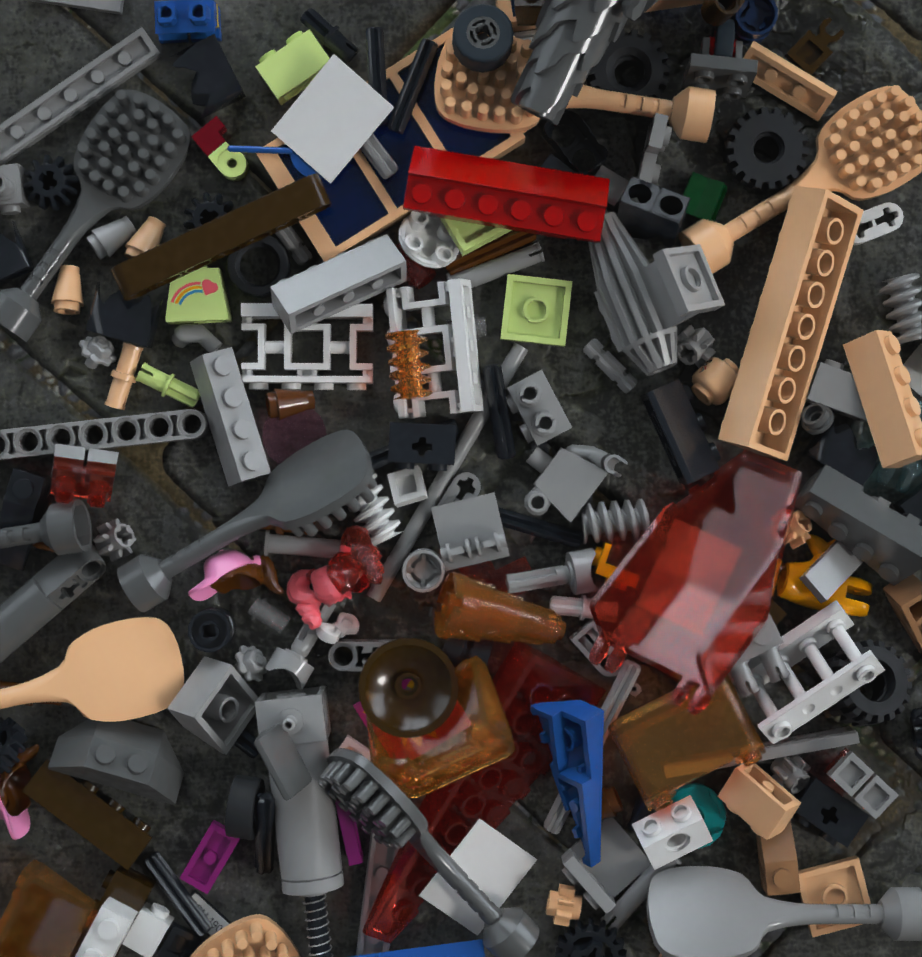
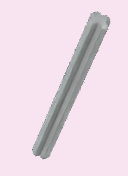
[544,660,641,834]

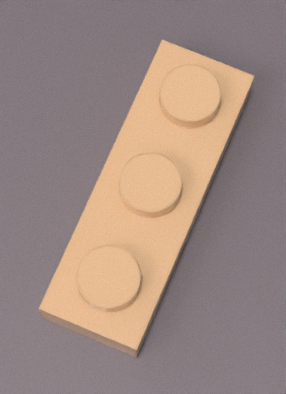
[743,41,838,121]

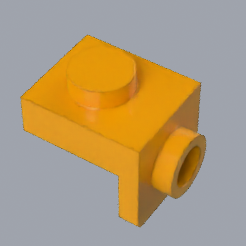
[592,542,637,589]

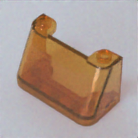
[366,655,515,798]
[608,669,766,811]
[0,859,99,957]

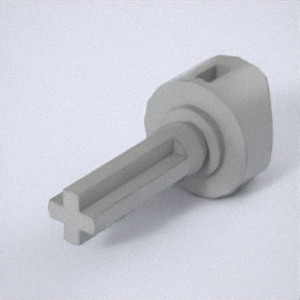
[505,548,600,595]
[264,603,336,690]

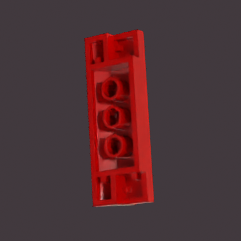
[403,146,610,243]

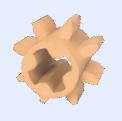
[771,506,812,549]
[546,883,582,927]

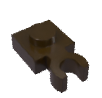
[785,17,844,75]

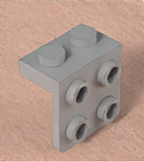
[561,818,650,914]

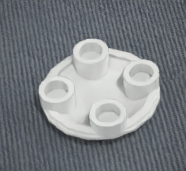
[399,211,459,269]

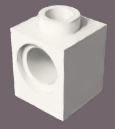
[122,902,174,957]

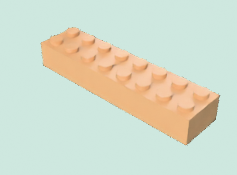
[718,186,864,461]

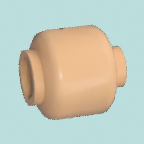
[691,357,739,406]

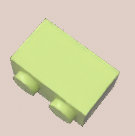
[255,29,330,105]

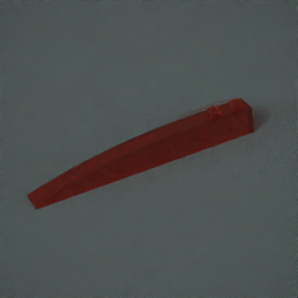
[362,640,606,943]

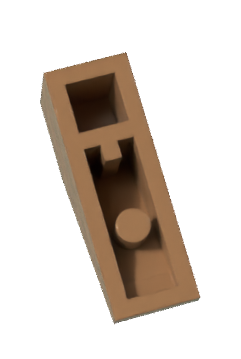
[883,574,922,656]
[756,820,801,896]

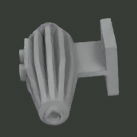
[588,209,725,376]

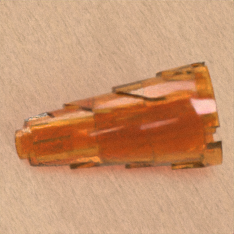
[434,572,566,645]

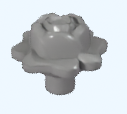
[79,335,117,369]
[234,645,267,682]

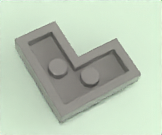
[637,113,672,184]

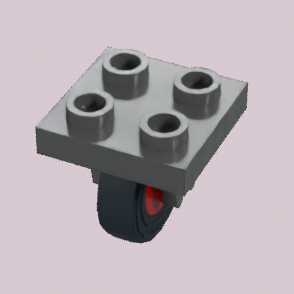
[681,19,758,100]

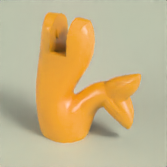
[777,534,873,617]

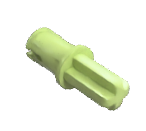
[135,362,200,407]

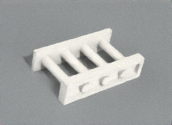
[727,600,885,744]

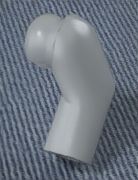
[172,324,222,353]

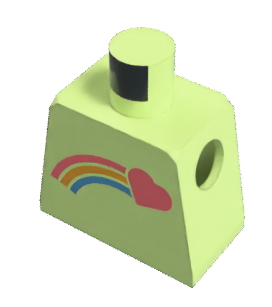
[165,265,232,325]

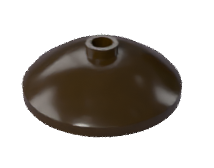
[358,638,459,738]

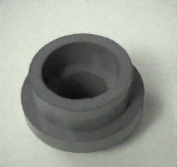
[801,403,834,435]

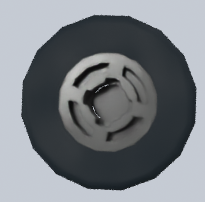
[452,4,514,73]

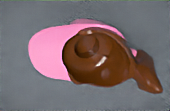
[188,549,284,601]
[0,744,39,840]

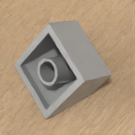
[167,656,258,755]

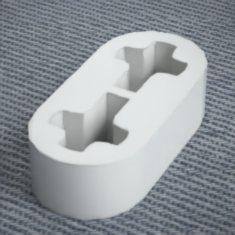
[853,202,904,245]

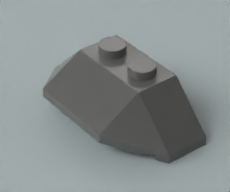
[48,719,184,805]

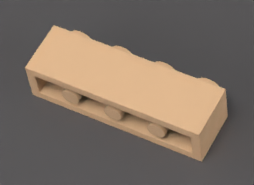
[843,330,922,468]

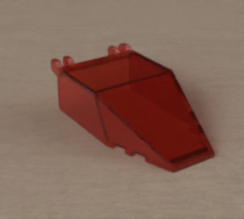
[589,449,802,715]

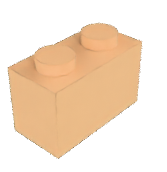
[717,762,801,840]

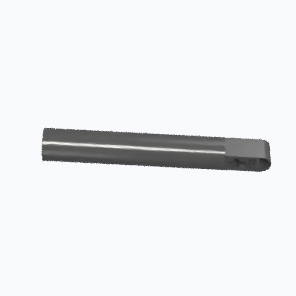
[0,543,106,664]

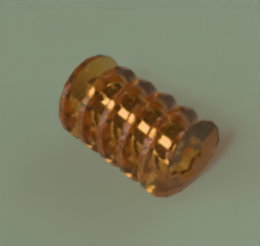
[385,330,433,400]

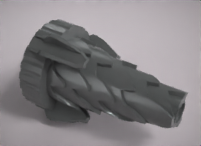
[511,0,659,125]

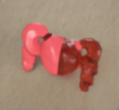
[286,525,384,630]

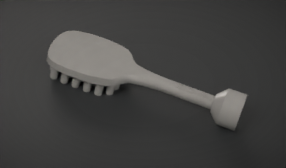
[646,866,922,957]

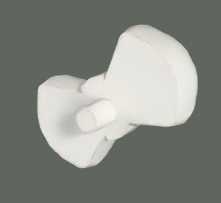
[316,612,359,644]

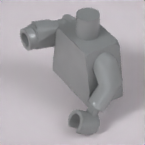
[524,444,628,522]

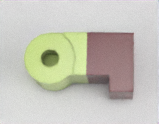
[191,116,249,181]

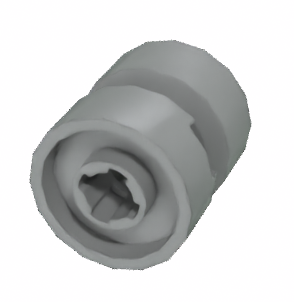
[402,548,445,593]

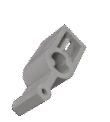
[569,619,642,697]

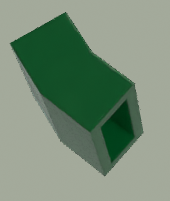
[683,172,728,222]

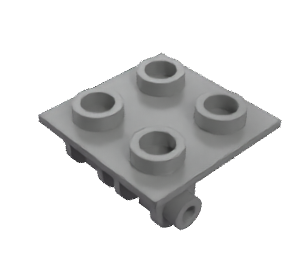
[431,492,510,571]

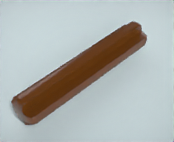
[445,230,537,275]

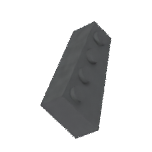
[793,465,922,586]

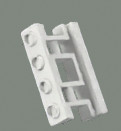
[384,278,484,419]
[241,303,374,390]

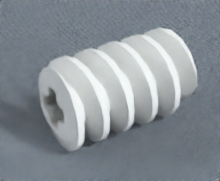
[348,473,404,547]

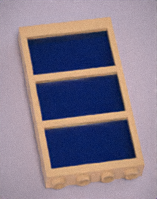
[256,27,527,262]

